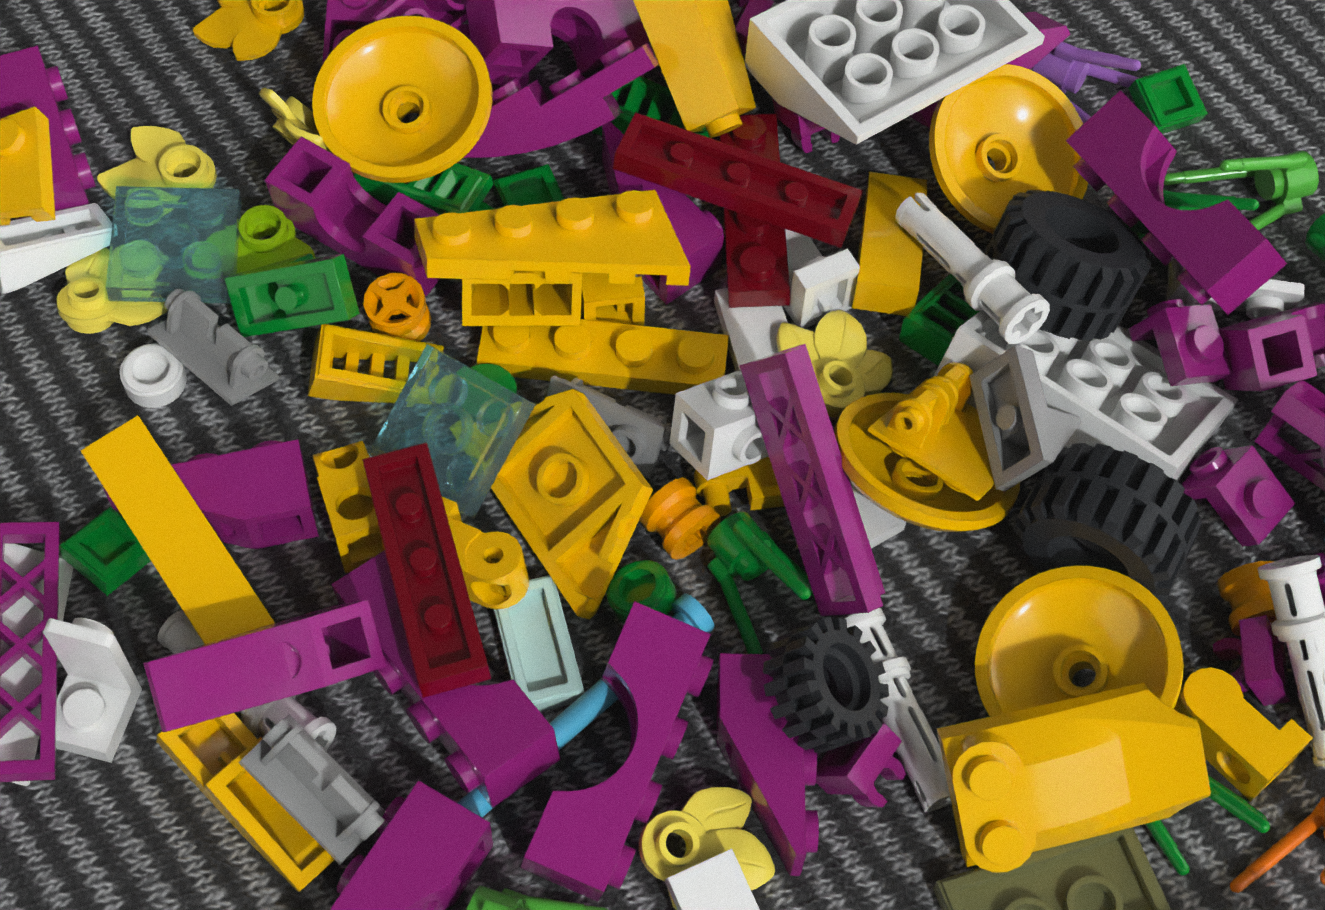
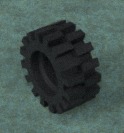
[763,616,889,753]

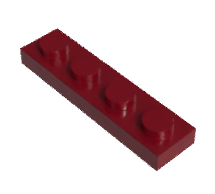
[613,112,863,248]
[719,114,790,308]
[362,442,491,698]

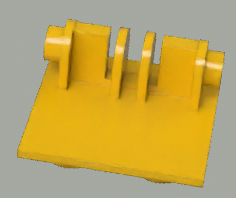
[868,362,995,501]

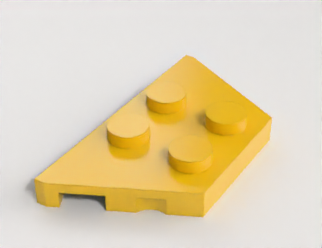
[452,389,653,619]

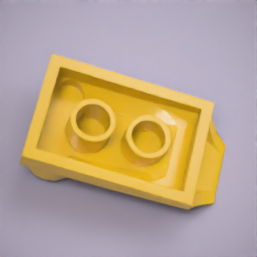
[937,683,1211,872]

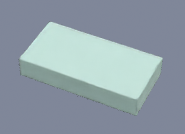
[493,575,585,712]

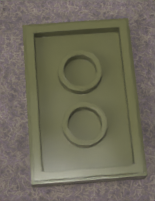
[933,827,1171,910]

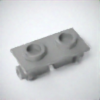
[147,289,279,406]
[546,375,671,479]
[238,714,385,864]

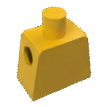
[462,271,582,326]

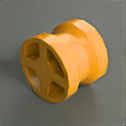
[363,273,431,342]
[639,477,721,560]
[1217,561,1277,636]

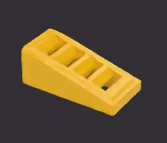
[308,324,444,405]

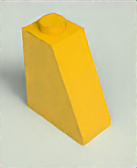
[633,0,756,138]

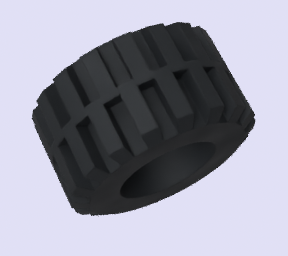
[984,190,1151,341]
[1013,443,1201,603]

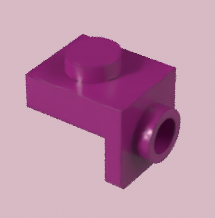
[1128,299,1232,386]
[1181,445,1295,547]

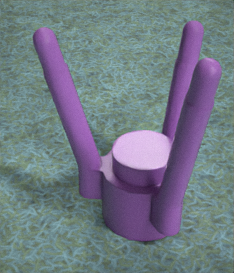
[1033,41,1141,124]

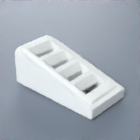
[0,203,119,294]

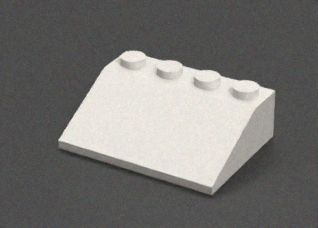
[745,0,1045,145]
[933,310,1238,481]

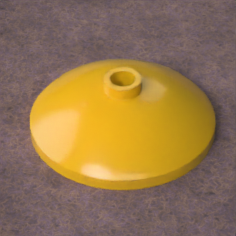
[312,16,493,183]
[929,64,1088,234]
[834,393,1020,532]
[975,566,1184,717]

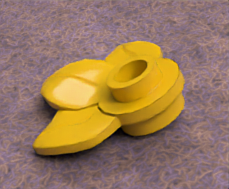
[192,0,304,61]

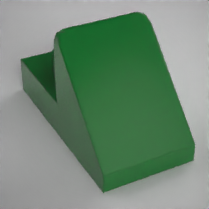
[224,253,360,337]

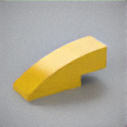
[852,172,927,316]
[156,713,335,892]

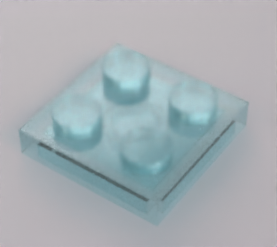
[106,186,241,303]
[368,344,536,518]

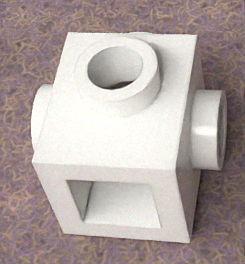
[669,371,769,481]

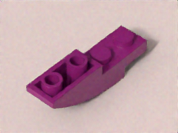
[463,39,659,158]

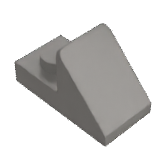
[969,345,1081,491]

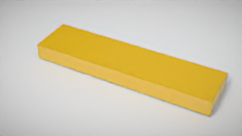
[80,415,275,644]

